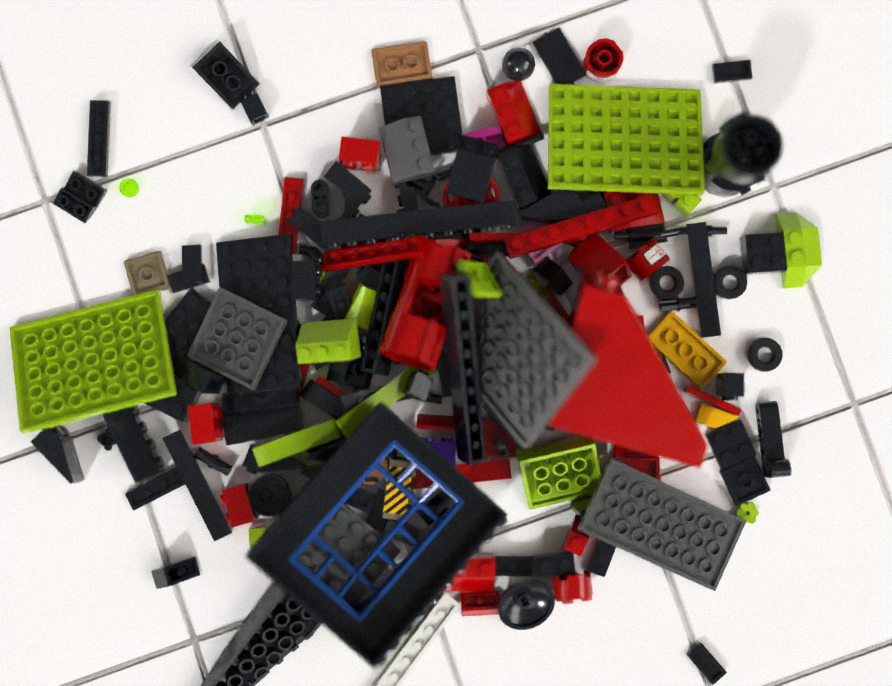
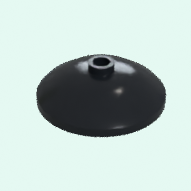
[497,579,555,630]

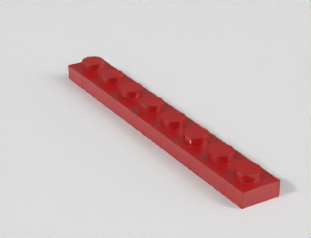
[504,194,658,259]

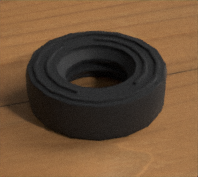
[714,265,748,300]
[649,266,685,300]
[747,338,783,372]

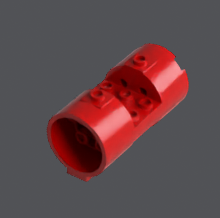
[379,239,472,371]

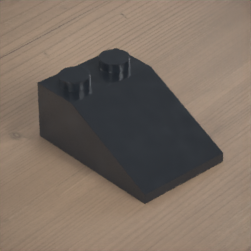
[190,39,259,110]
[446,135,499,203]
[30,425,85,485]

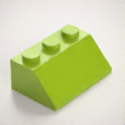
[296,318,361,364]

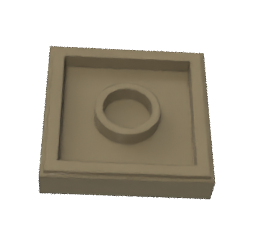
[123,251,171,295]

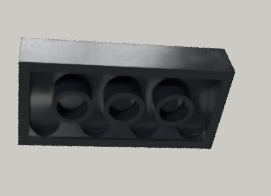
[222,399,304,446]

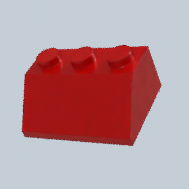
[486,81,541,146]
[442,552,495,592]

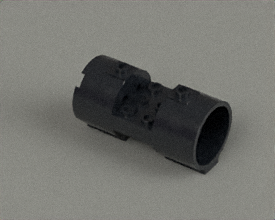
[703,110,784,198]

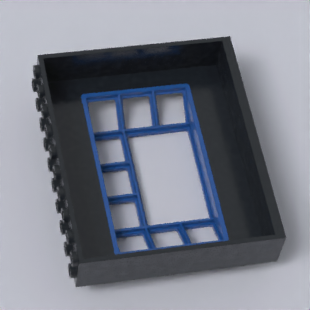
[244,401,509,670]

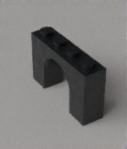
[288,161,372,250]

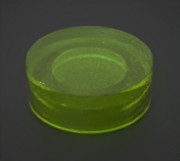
[119,178,140,198]

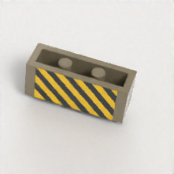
[382,459,416,520]

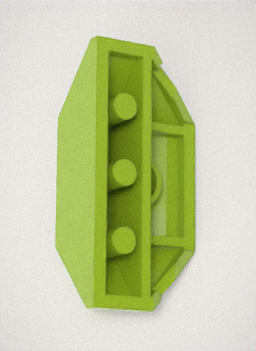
[775,212,822,289]

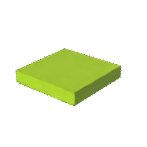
[455,260,503,298]

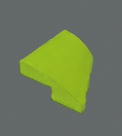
[344,283,377,330]

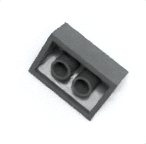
[379,116,435,184]

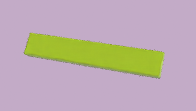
[335,366,438,437]

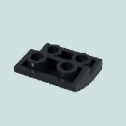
[53,171,108,223]

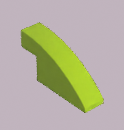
[252,419,342,467]

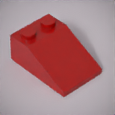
[602,192,665,234]

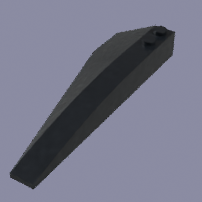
[201,583,321,686]

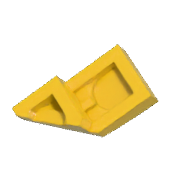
[696,404,738,429]

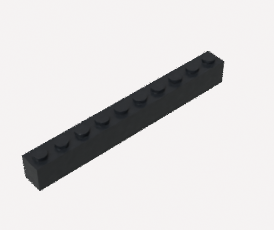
[320,200,516,249]
[440,270,486,466]

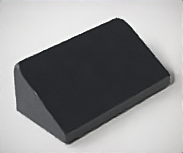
[416,490,455,526]

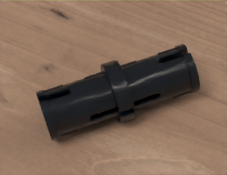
[194,447,233,476]

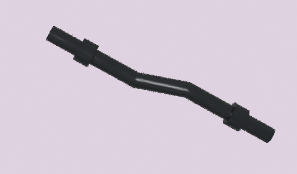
[613,225,727,241]

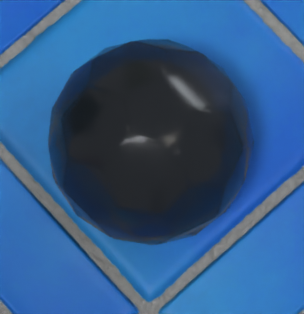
[502,47,535,82]

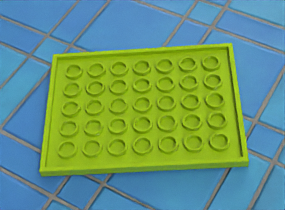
[9,289,177,434]

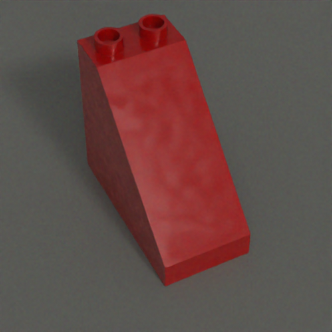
[547,268,708,469]

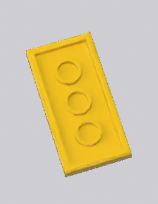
[648,310,727,390]

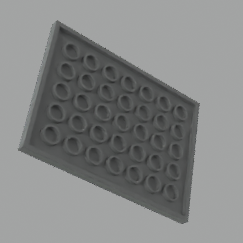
[442,252,598,449]

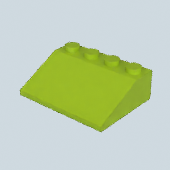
[515,435,601,510]

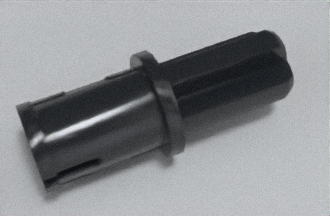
[658,296,697,312]

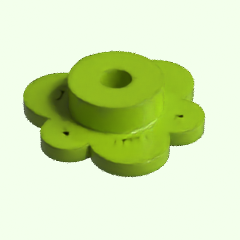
[736,502,759,524]

